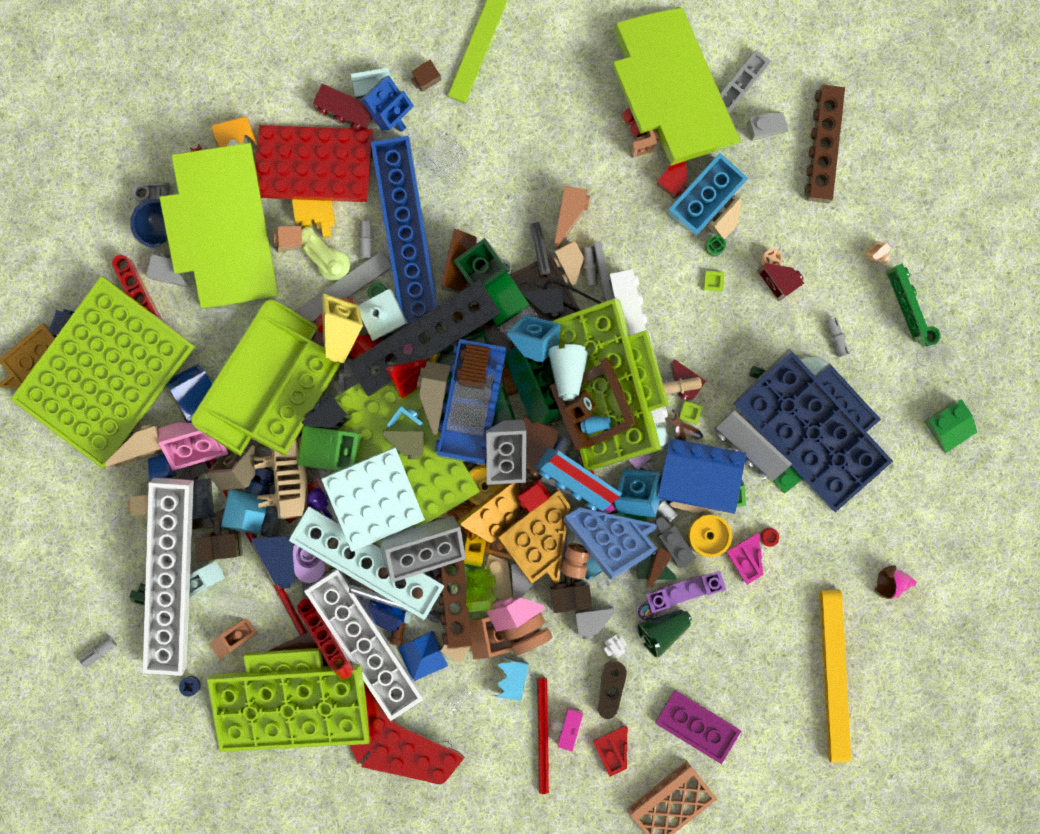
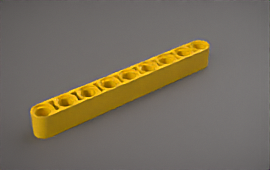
[820,589,851,763]

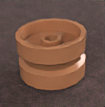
[503,612,553,656]

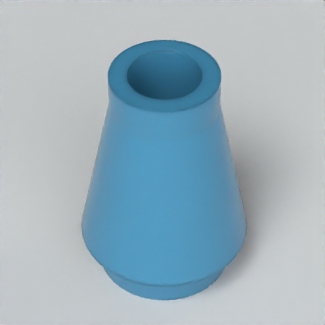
[581,415,611,434]

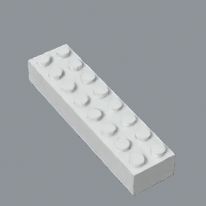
[609,269,668,424]
[304,568,423,721]

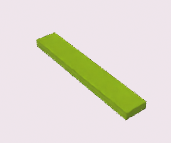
[448,0,508,104]

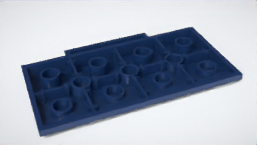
[733,349,893,513]

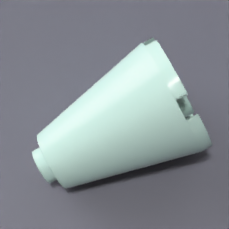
[549,344,588,401]

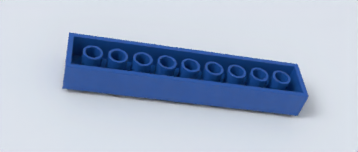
[371,135,442,329]

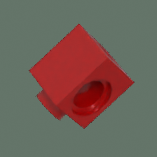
[518,479,551,512]

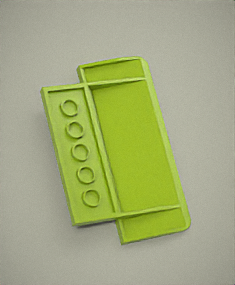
[192,300,342,456]

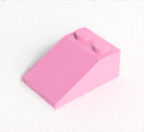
[158,423,228,471]

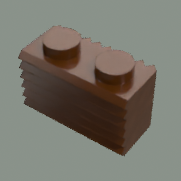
[456,344,490,389]

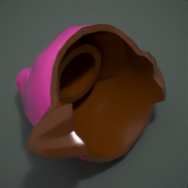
[875,565,917,599]

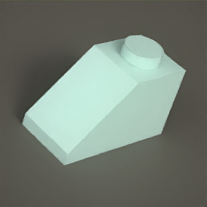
[189,561,225,598]

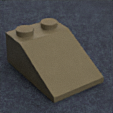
[417,361,450,435]

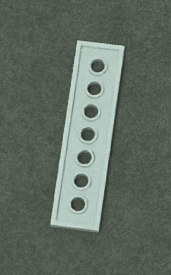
[289,507,444,620]

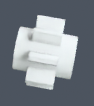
[603,634,627,658]

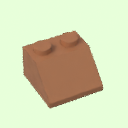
[470,616,515,659]

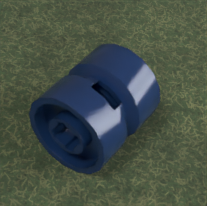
[244,464,274,496]

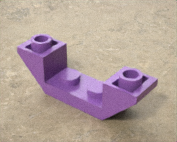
[646,571,726,613]

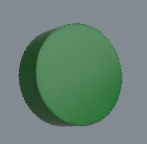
[368,283,387,299]

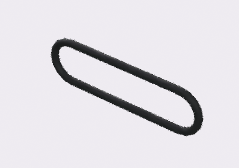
[544,279,602,311]

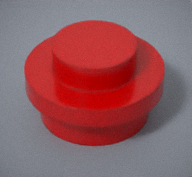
[760,527,779,547]

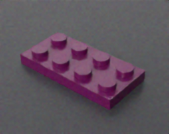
[655,690,742,764]

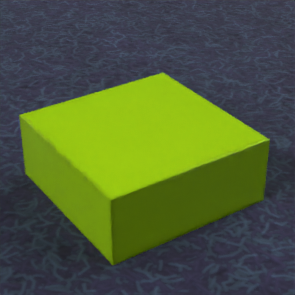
[703,271,725,292]
[679,401,703,425]

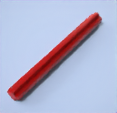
[537,677,549,794]

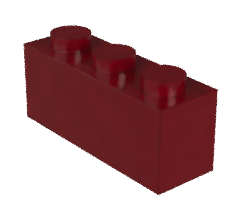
[313,84,373,131]

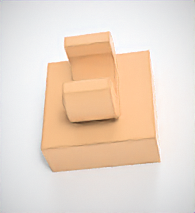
[864,241,891,265]

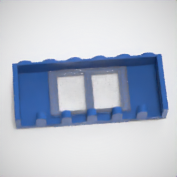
[435,339,506,465]

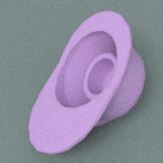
[293,536,325,583]

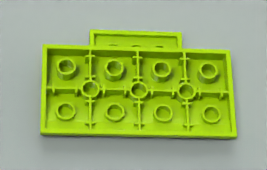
[612,8,741,165]
[160,143,278,309]
[551,298,669,471]
[207,648,370,752]

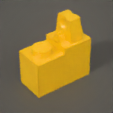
[292,199,336,238]

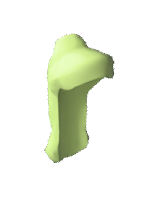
[300,226,350,280]

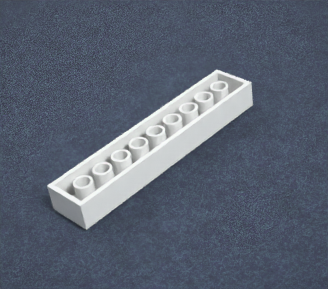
[143,478,194,676]

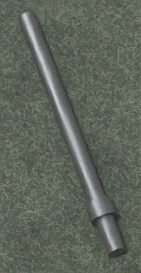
[348,585,452,626]

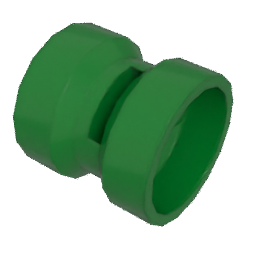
[705,235,726,257]

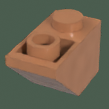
[273,226,302,252]

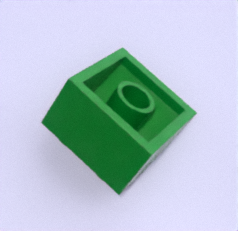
[924,399,977,453]

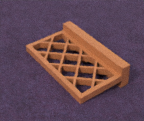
[627,761,717,834]

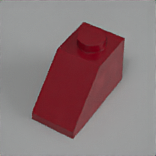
[671,359,706,402]

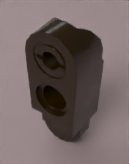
[597,660,627,719]

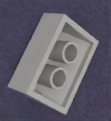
[486,420,526,485]

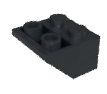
[301,396,353,430]

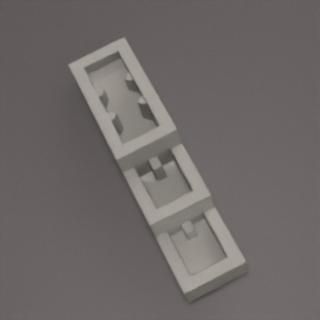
[720,50,771,114]

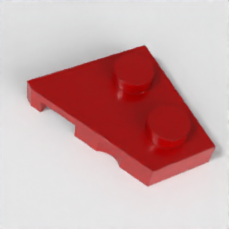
[386,360,427,399]
[593,725,628,777]

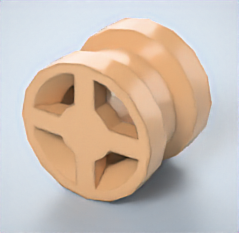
[761,249,782,265]

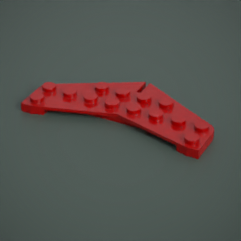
[347,657,465,784]

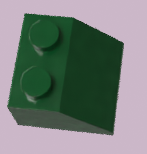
[454,238,510,288]

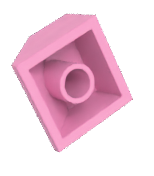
[486,597,545,631]

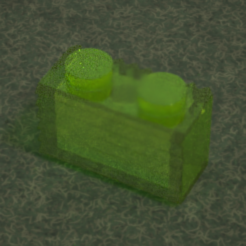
[466,568,496,612]

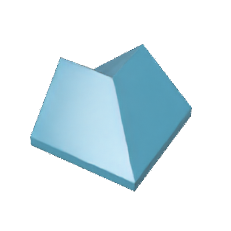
[221,490,267,535]

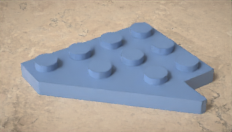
[563,508,657,580]

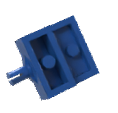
[361,76,414,132]

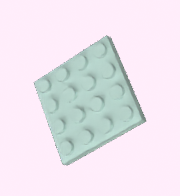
[321,447,425,552]

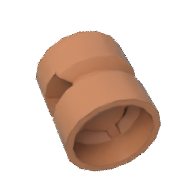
[561,543,590,578]

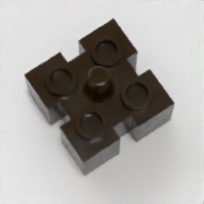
[195,520,243,562]
[550,574,592,613]

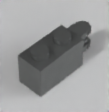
[654,517,696,569]

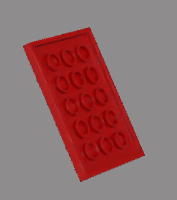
[255,125,374,202]

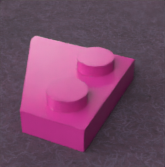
[726,532,763,585]

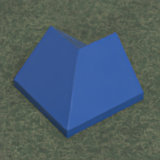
[398,631,448,681]

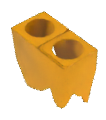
[211,116,257,148]

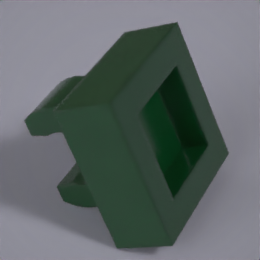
[129,583,146,605]

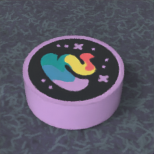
[636,602,656,621]

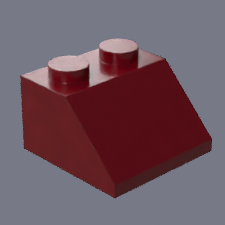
[757,263,804,301]

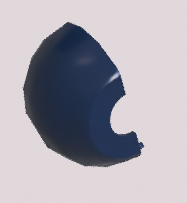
[130,199,168,248]

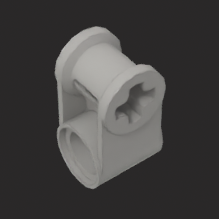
[132,182,170,203]

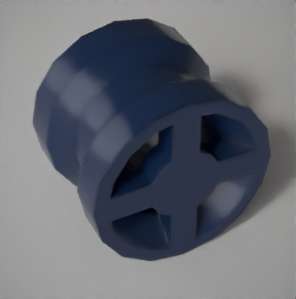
[179,676,201,697]

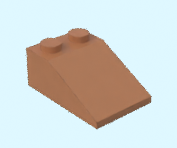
[554,186,590,249]

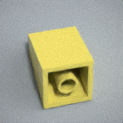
[322,293,363,363]

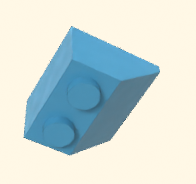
[508,315,560,362]
[615,469,661,517]

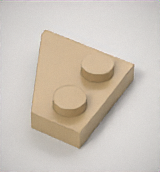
[477,554,513,600]

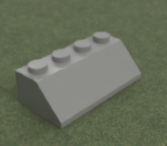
[714,410,792,481]
[379,516,466,583]

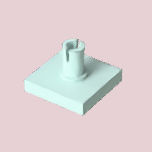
[358,289,408,341]

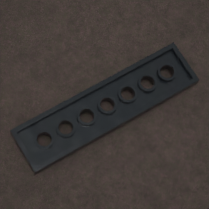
[347,280,501,397]

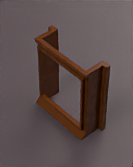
[550,357,638,451]

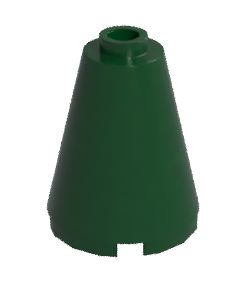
[636,609,692,658]

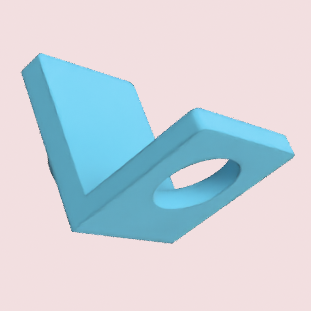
[387,407,424,428]

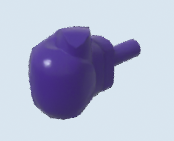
[306,488,333,519]

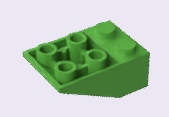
[298,426,362,471]

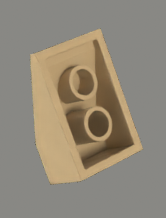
[105,424,163,467]

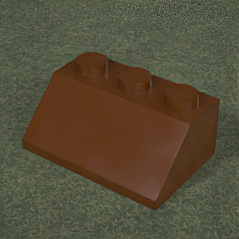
[440,229,478,293]

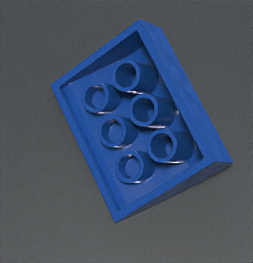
[658,438,746,514]

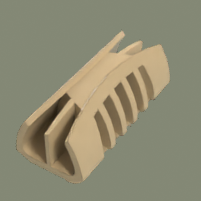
[254,440,308,519]

